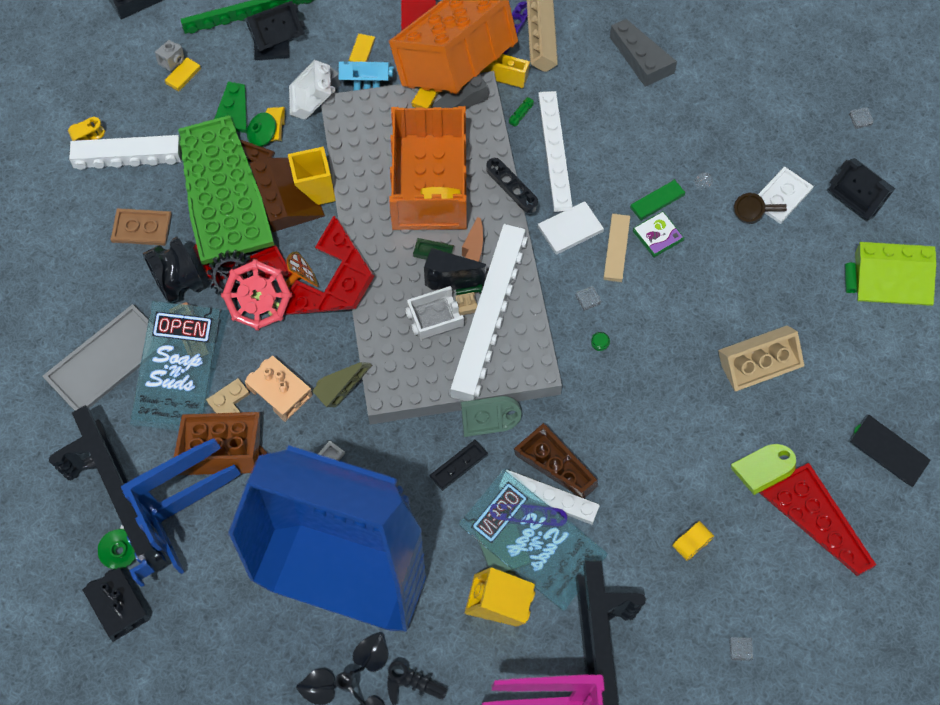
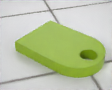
[731,444,796,495]

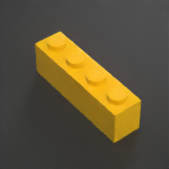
[480,54,530,88]

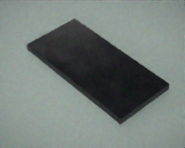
[850,415,931,487]

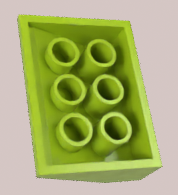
[855,242,936,306]

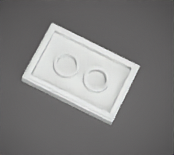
[758,166,814,224]
[538,201,604,255]

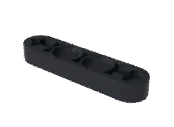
[486,158,538,213]

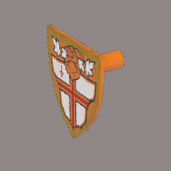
[285,252,318,287]

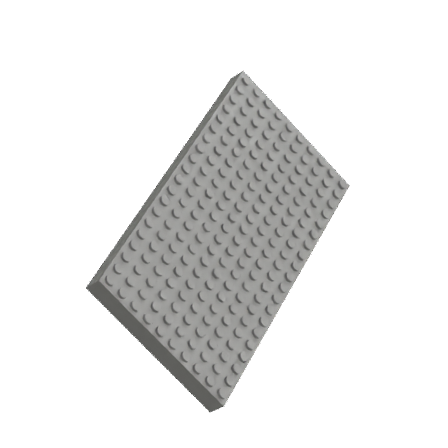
[321,71,562,425]

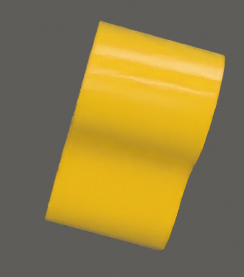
[672,521,714,561]

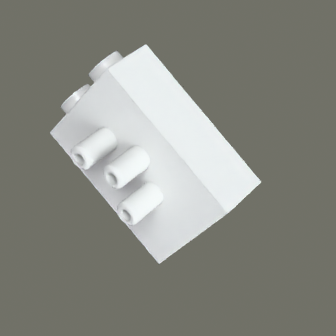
[289,60,335,119]

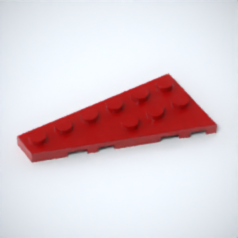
[759,463,876,576]

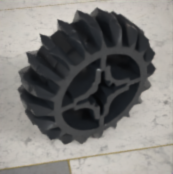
[207,250,253,300]

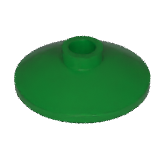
[247,112,276,147]
[97,529,136,569]

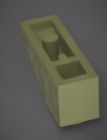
[312,362,372,407]

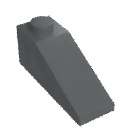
[432,74,488,109]

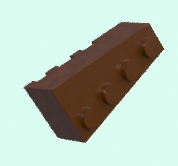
[514,423,598,498]

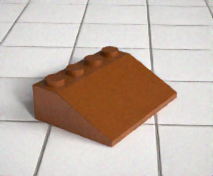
[174,412,260,475]

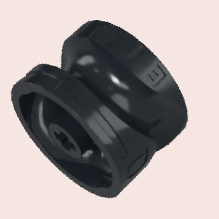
[143,237,203,304]

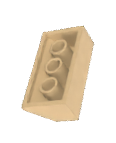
[718,326,804,392]

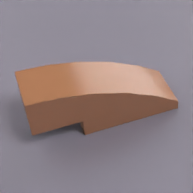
[462,217,483,262]

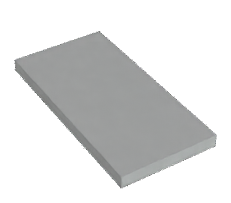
[42,304,170,411]

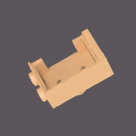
[245,355,312,422]

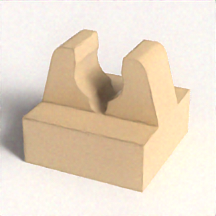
[455,292,477,316]

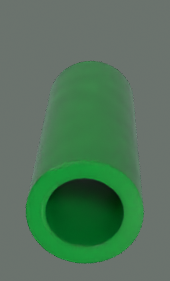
[845,262,857,293]

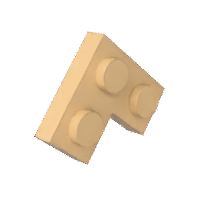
[206,378,250,413]

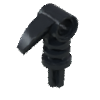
[387,661,447,705]

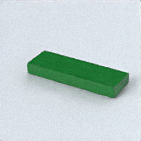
[630,179,685,221]

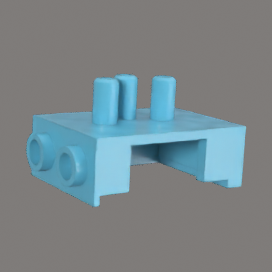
[339,61,394,91]

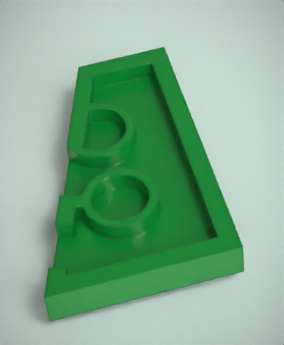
[214,81,247,133]

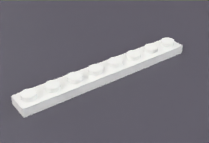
[538,91,572,212]

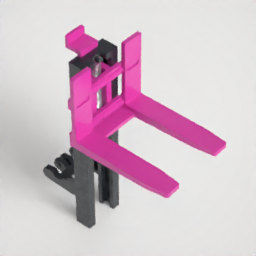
[481,561,647,705]

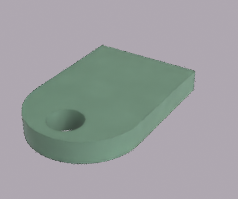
[461,396,521,437]

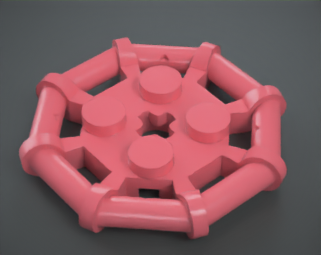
[221,259,292,330]

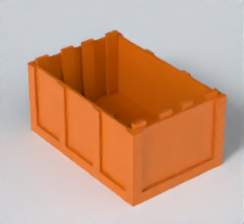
[389,0,518,94]
[389,106,467,230]

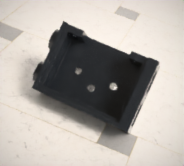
[244,1,305,51]
[828,158,895,220]
[82,568,150,642]

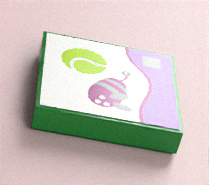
[633,211,684,258]

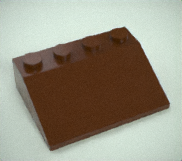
[250,158,325,232]

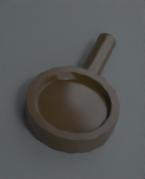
[734,192,787,224]

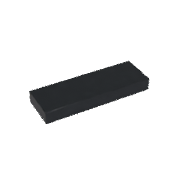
[430,440,488,491]

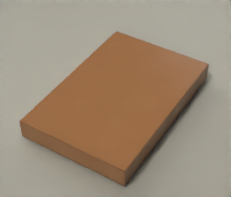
[111,208,172,246]

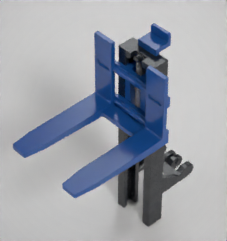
[48,405,241,587]

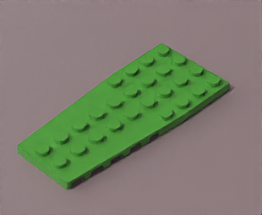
[178,115,275,265]

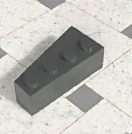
[610,19,677,87]

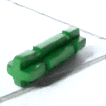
[509,97,534,127]

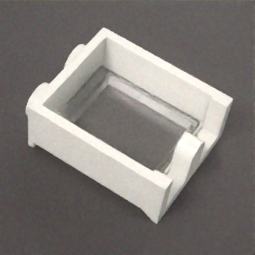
[405,286,464,341]

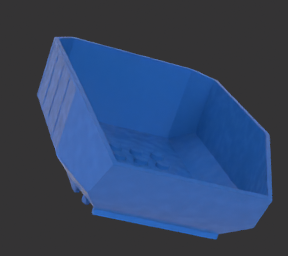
[228,445,426,632]

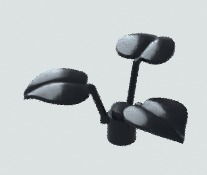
[296,634,388,705]

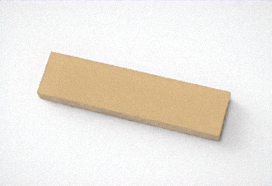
[603,214,630,282]

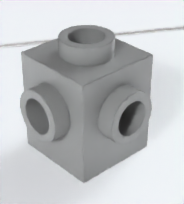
[155,40,185,72]

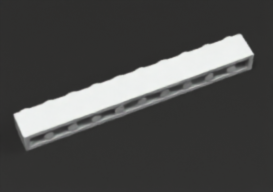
[451,224,528,401]

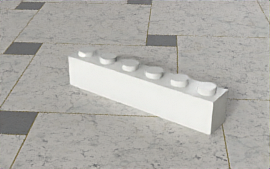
[69,135,181,170]

